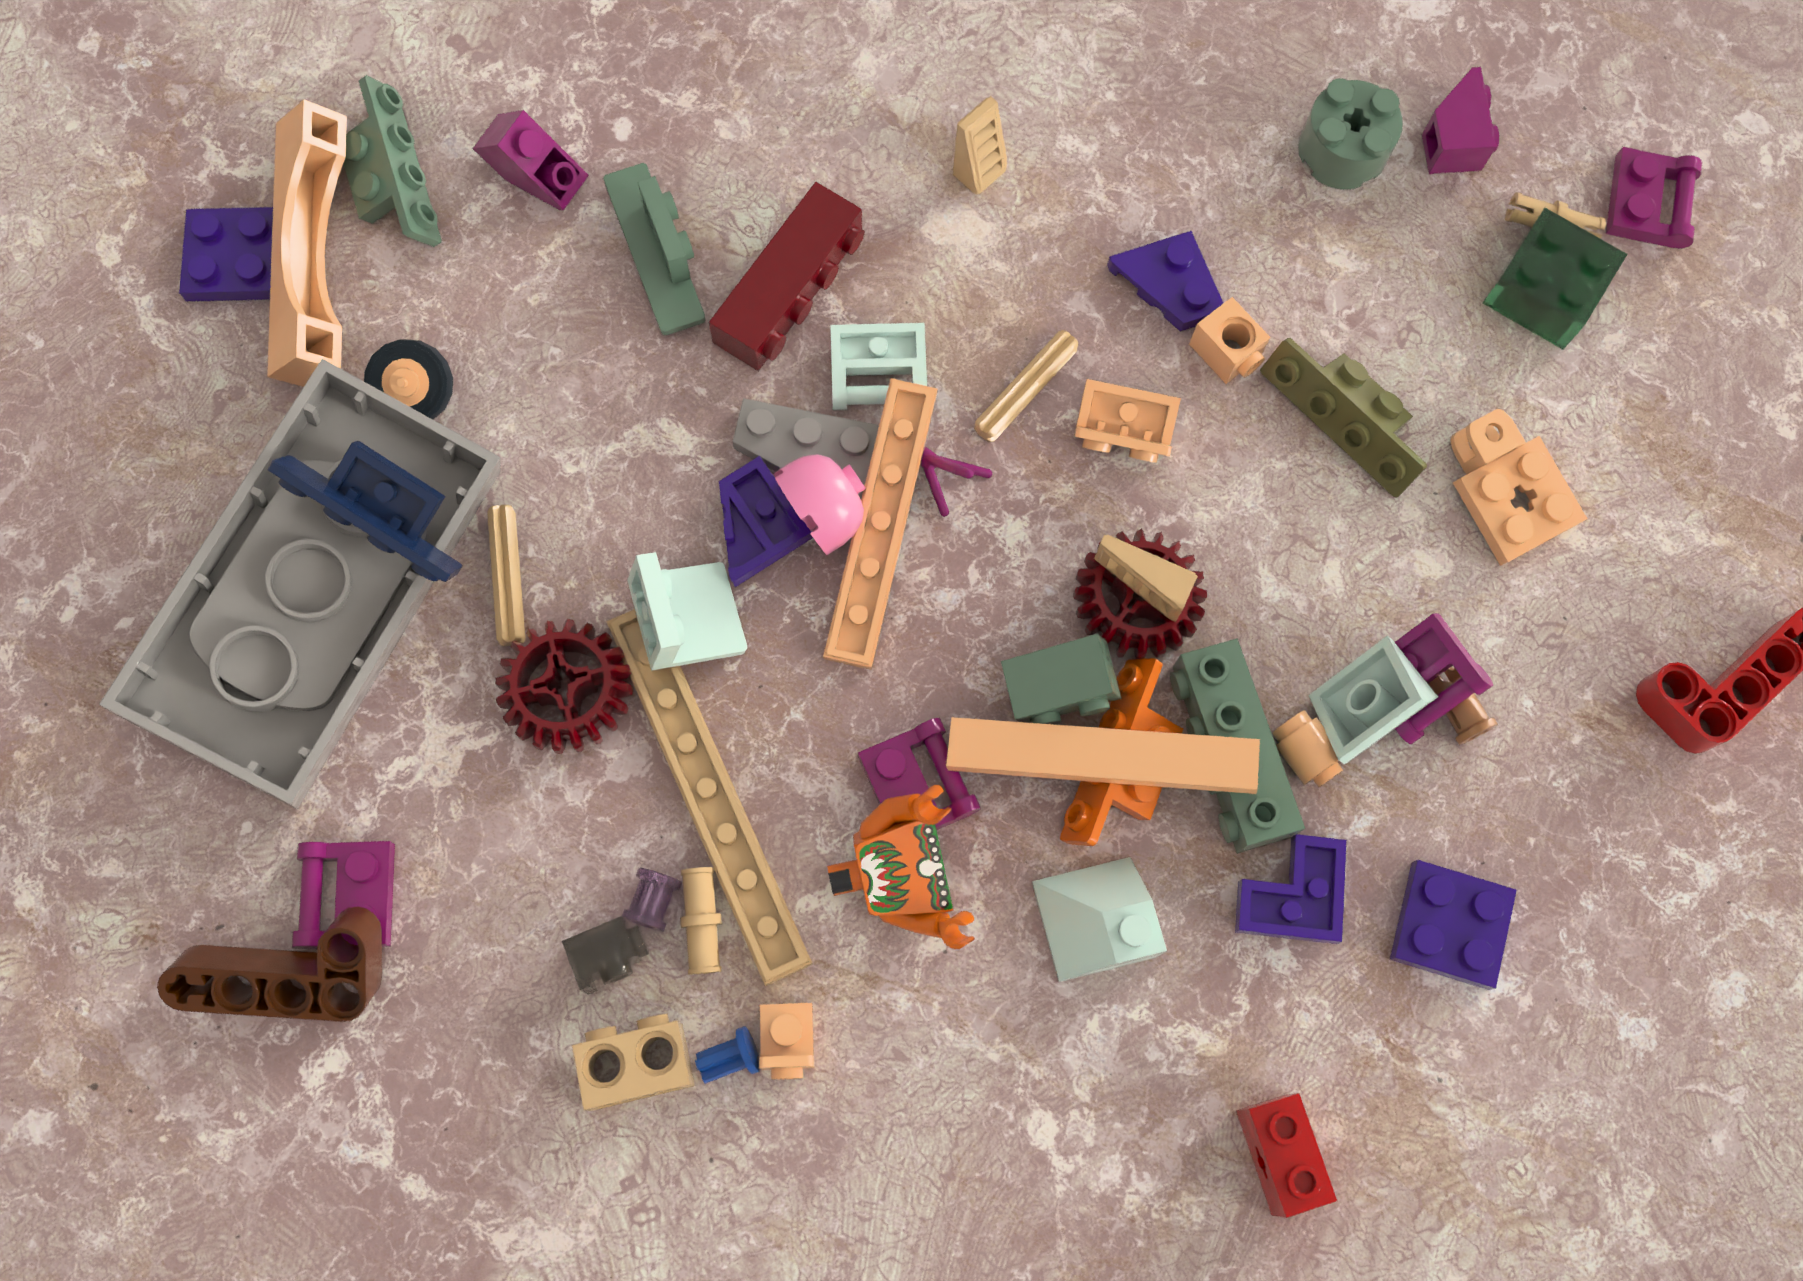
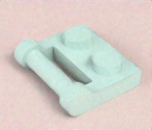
[830,323,927,410]

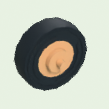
[364,339,453,420]

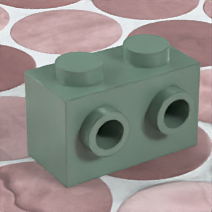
[1001,634,1122,725]

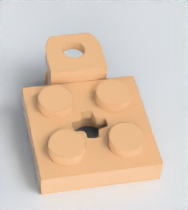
[1451,409,1587,566]

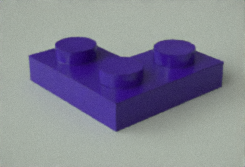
[1235,834,1347,944]

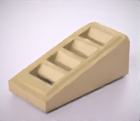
[953,96,1007,194]
[1094,534,1198,622]

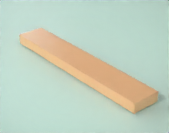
[823,378,938,670]
[946,717,1260,794]

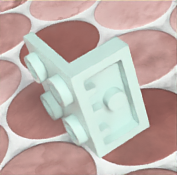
[627,552,747,671]

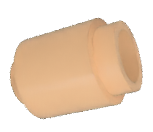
[1272,710,1343,788]

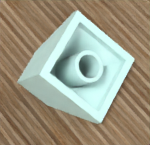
[1032,857,1167,982]

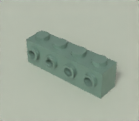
[1170,638,1306,854]

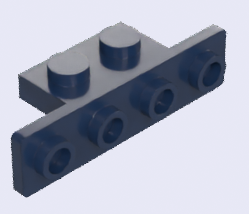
[268,440,463,582]

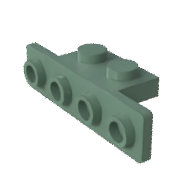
[343,75,442,247]
[603,163,706,336]

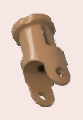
[1428,667,1498,746]

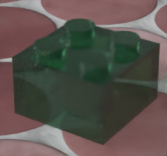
[1483,208,1628,350]

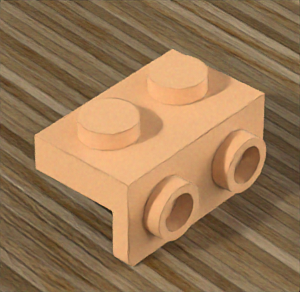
[1074,379,1181,463]

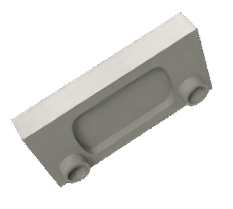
[99,359,500,809]

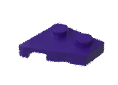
[1107,231,1224,332]
[719,456,813,587]

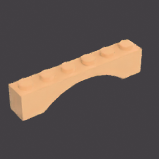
[267,99,346,387]

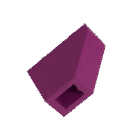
[1421,67,1499,174]
[472,110,589,210]

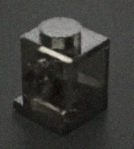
[562,916,649,995]

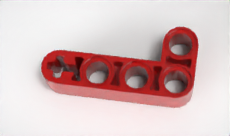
[1636,608,1803,754]

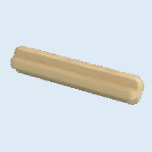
[974,330,1079,442]
[487,505,525,646]

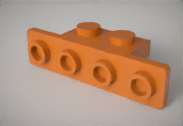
[1060,658,1183,846]

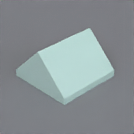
[1309,635,1438,764]

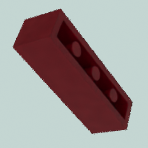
[709,181,865,372]

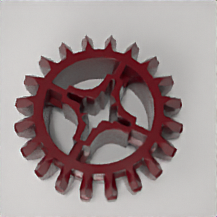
[1073,528,1207,659]
[495,618,633,754]

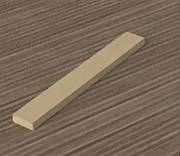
[606,609,813,986]

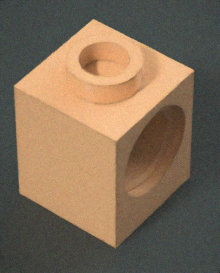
[1189,297,1270,384]

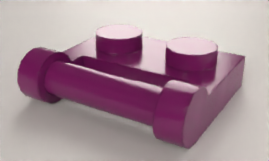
[1606,147,1702,249]
[1395,613,1493,744]
[858,718,981,830]
[292,841,395,949]

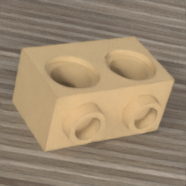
[572,1014,695,1111]

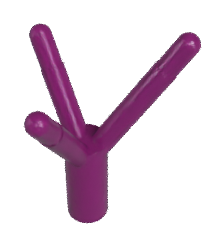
[920,446,992,517]

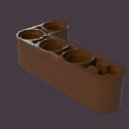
[157,906,382,1022]

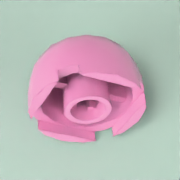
[773,454,866,555]

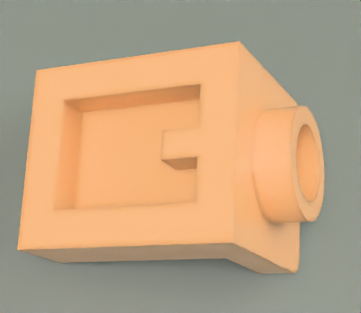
[759,1003,814,1080]

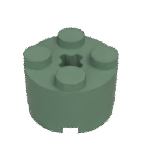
[1298,78,1403,190]

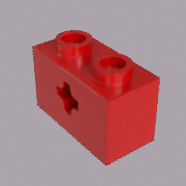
[1236,1093,1337,1218]

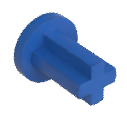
[695,1026,761,1084]

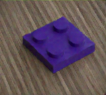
[179,207,273,302]
[1390,860,1517,990]

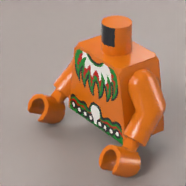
[827,785,975,949]

